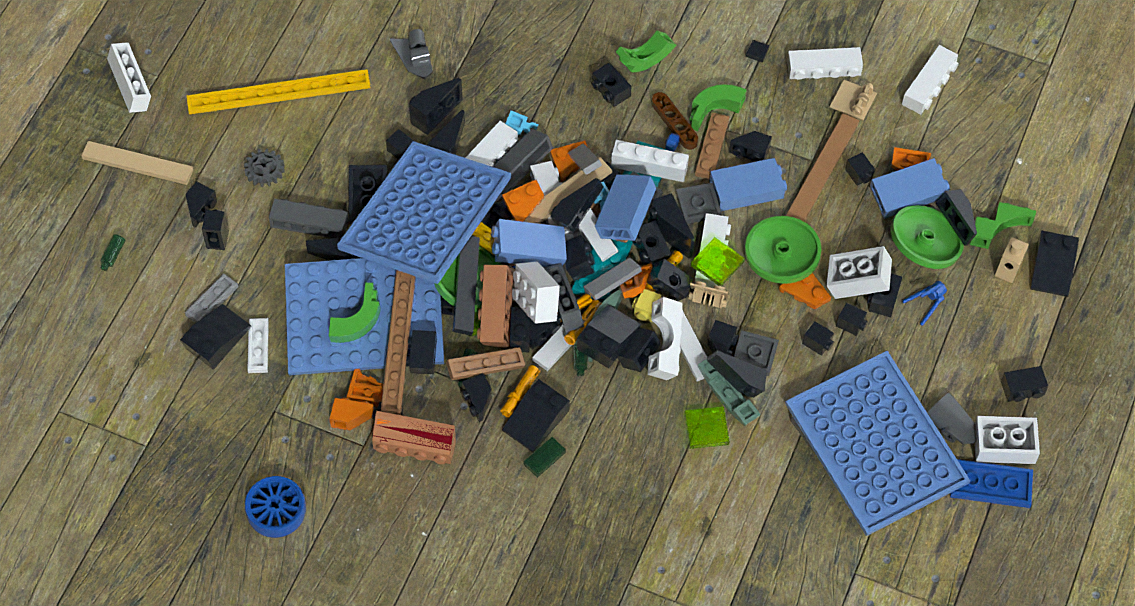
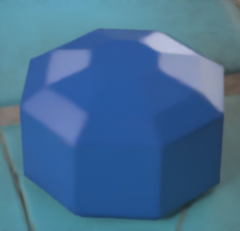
[665,133,680,152]

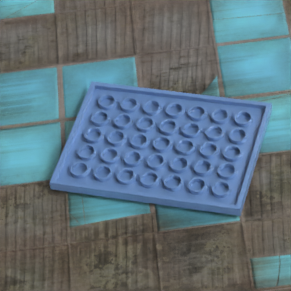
[337,141,511,284]
[285,258,444,375]
[785,351,970,536]

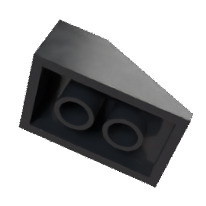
[409,77,463,135]
[349,165,388,221]
[648,193,695,259]
[1030,230,1079,297]
[180,304,252,370]
[576,305,641,368]
[502,379,570,453]

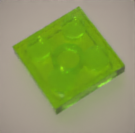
[691,237,745,287]
[685,406,730,449]

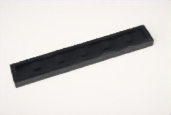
[452,236,480,336]

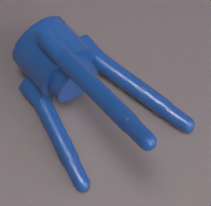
[902,281,947,326]

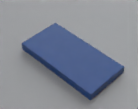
[950,459,1033,508]

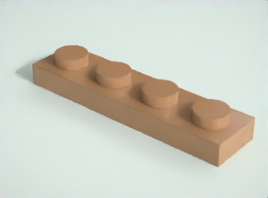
[695,113,730,179]
[446,347,525,380]

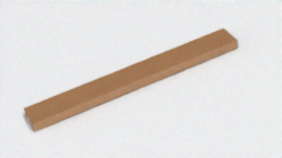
[786,113,860,222]
[381,270,416,415]

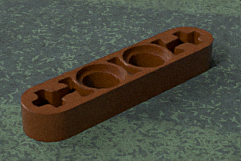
[652,92,698,150]

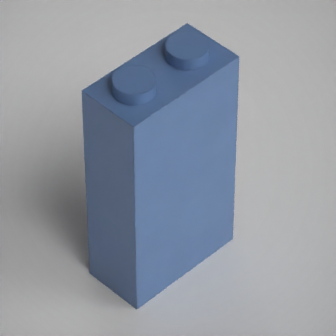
[709,158,787,211]
[870,158,950,219]
[595,175,656,241]
[491,219,567,267]

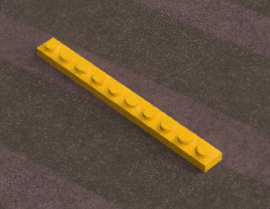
[187,69,371,115]

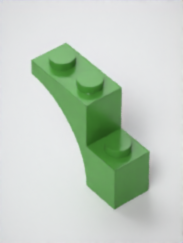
[970,202,1036,249]

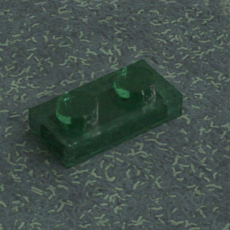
[524,437,566,478]

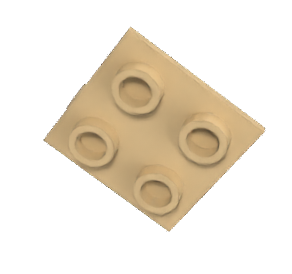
[830,80,877,121]
[688,281,729,309]

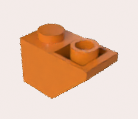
[329,397,374,431]

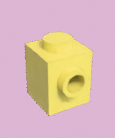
[632,289,661,323]

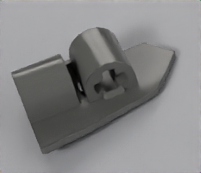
[390,29,433,79]
[928,393,976,444]

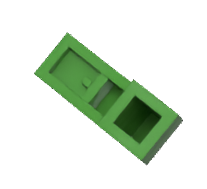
[616,31,676,72]
[690,85,747,131]
[329,282,381,343]

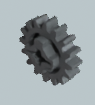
[244,149,285,187]

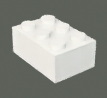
[827,246,892,299]
[512,262,559,323]
[975,416,1040,464]

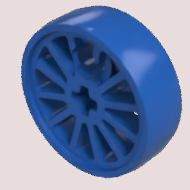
[245,476,306,538]

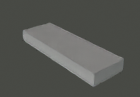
[568,143,602,174]
[584,258,642,300]
[185,273,238,323]

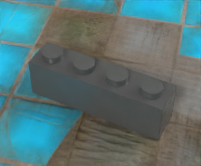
[269,199,349,238]
[544,263,584,332]

